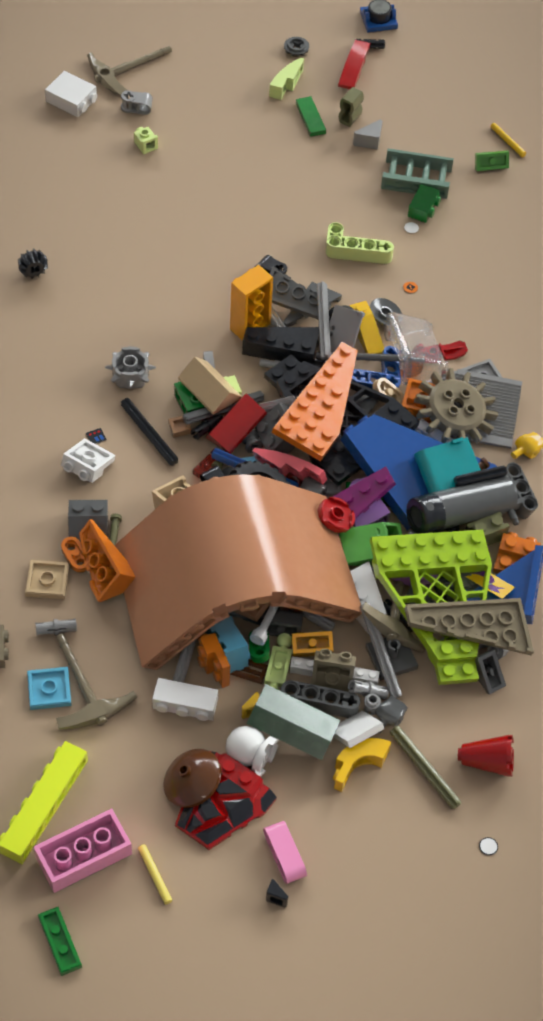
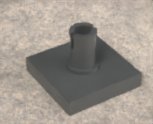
[366,637,418,681]

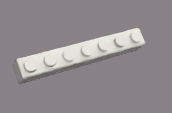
[290,656,380,685]

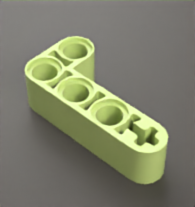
[326,222,394,264]

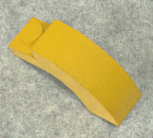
[333,738,391,792]

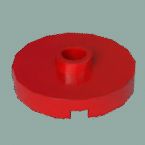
[318,497,355,533]

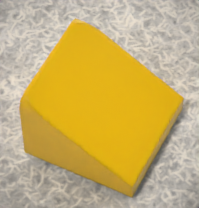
[241,692,259,719]

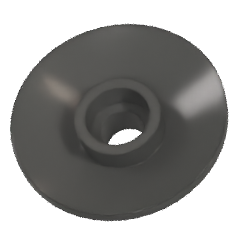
[369,298,403,327]

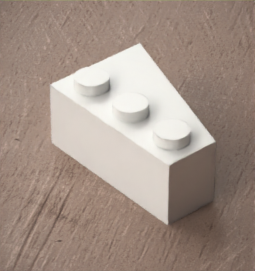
[350,561,387,634]

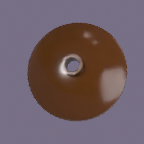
[163,749,222,808]

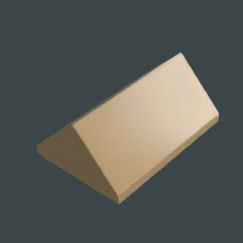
[178,357,242,415]

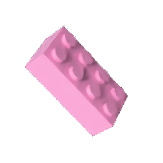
[34,809,132,893]

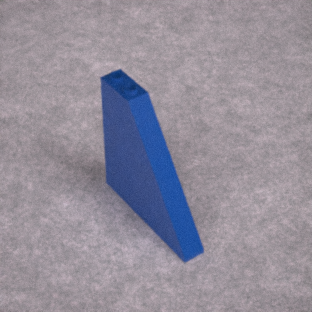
[340,414,497,531]

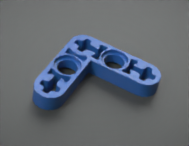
[352,346,401,389]

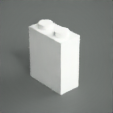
[45,71,97,117]

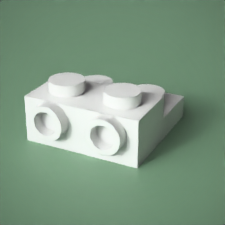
[61,438,115,483]

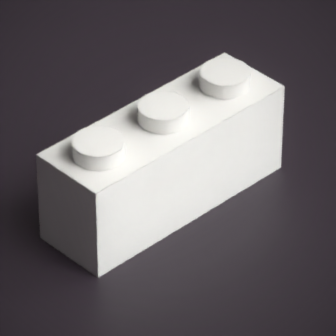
[152,678,218,721]

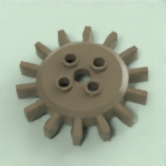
[414,368,498,445]

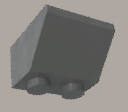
[68,500,108,542]

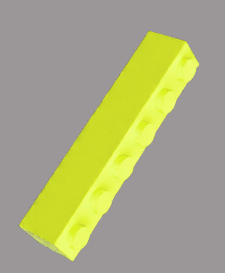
[0,741,88,865]

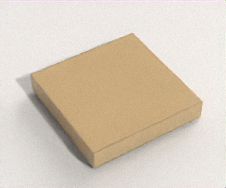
[25,560,70,600]

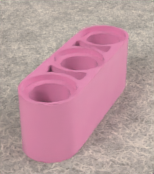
[263,821,307,884]

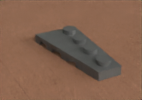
[270,266,331,320]

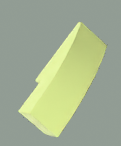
[269,58,304,100]

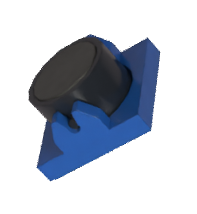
[360,0,398,33]

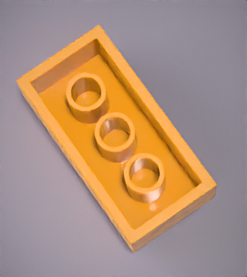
[230,265,273,341]

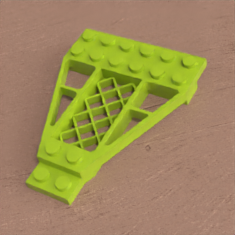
[370,530,492,685]

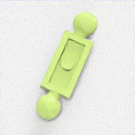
[264,633,293,690]

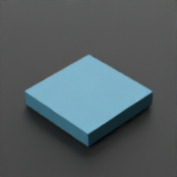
[27,667,71,710]

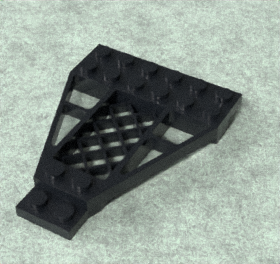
[264,354,420,486]

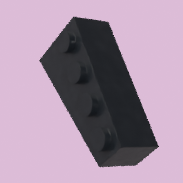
[242,327,319,364]

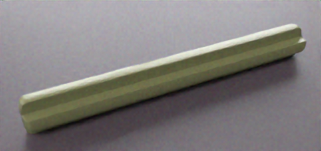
[390,726,461,809]

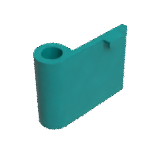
[414,437,481,493]

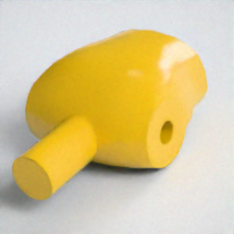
[511,432,543,459]

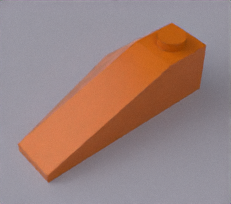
[79,519,135,602]

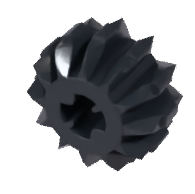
[18,248,48,279]

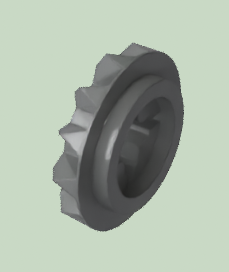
[284,37,309,57]

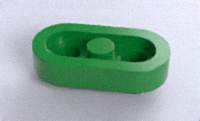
[249,630,270,663]

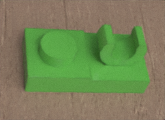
[475,150,509,171]

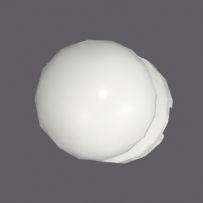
[226,726,279,777]

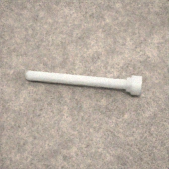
[250,605,278,645]

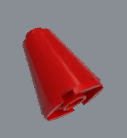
[457,735,514,777]

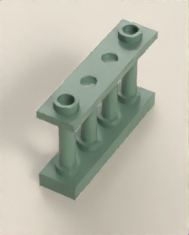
[381,148,454,199]

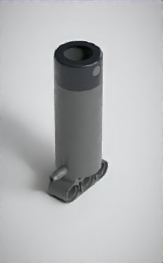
[406,462,538,534]

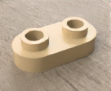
[373,378,404,404]

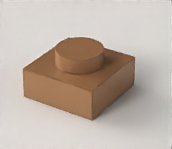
[168,416,191,438]

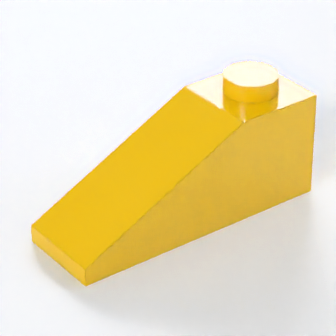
[350,301,384,354]

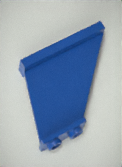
[466,545,543,625]

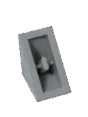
[353,119,383,149]

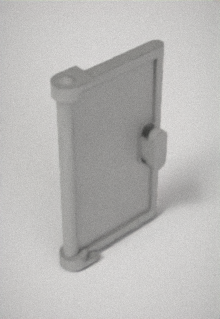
[329,304,365,352]

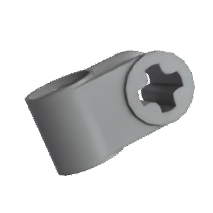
[121,90,153,115]

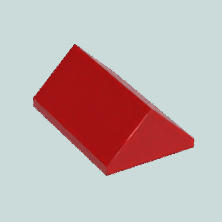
[206,393,267,454]

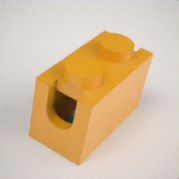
[292,631,334,657]

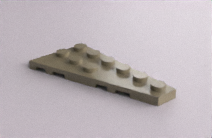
[404,598,534,656]

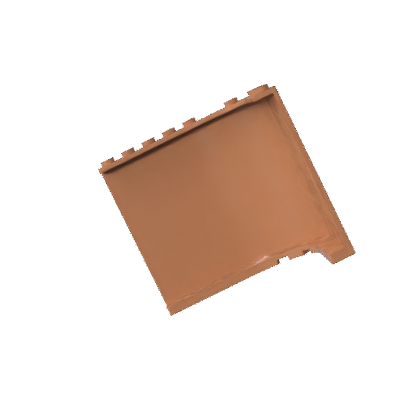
[115,475,362,670]

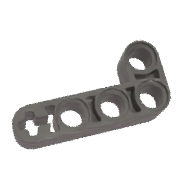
[281,680,360,718]

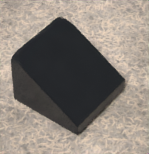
[266,879,289,908]

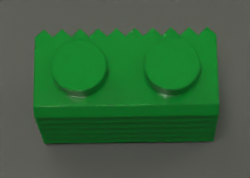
[408,184,441,223]

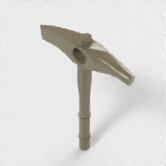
[87,46,172,96]
[362,581,426,653]
[56,633,137,729]

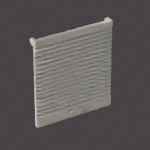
[450,369,522,449]

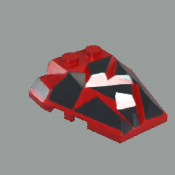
[175,751,277,850]

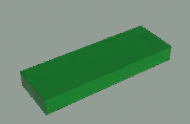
[296,96,326,137]
[38,906,82,976]

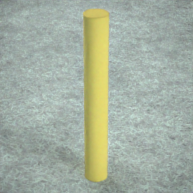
[138,844,172,905]

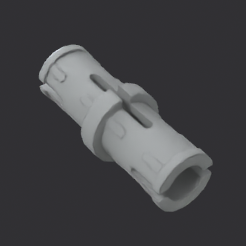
[35,618,77,636]
[348,679,389,699]

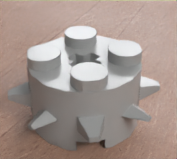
[105,346,156,389]

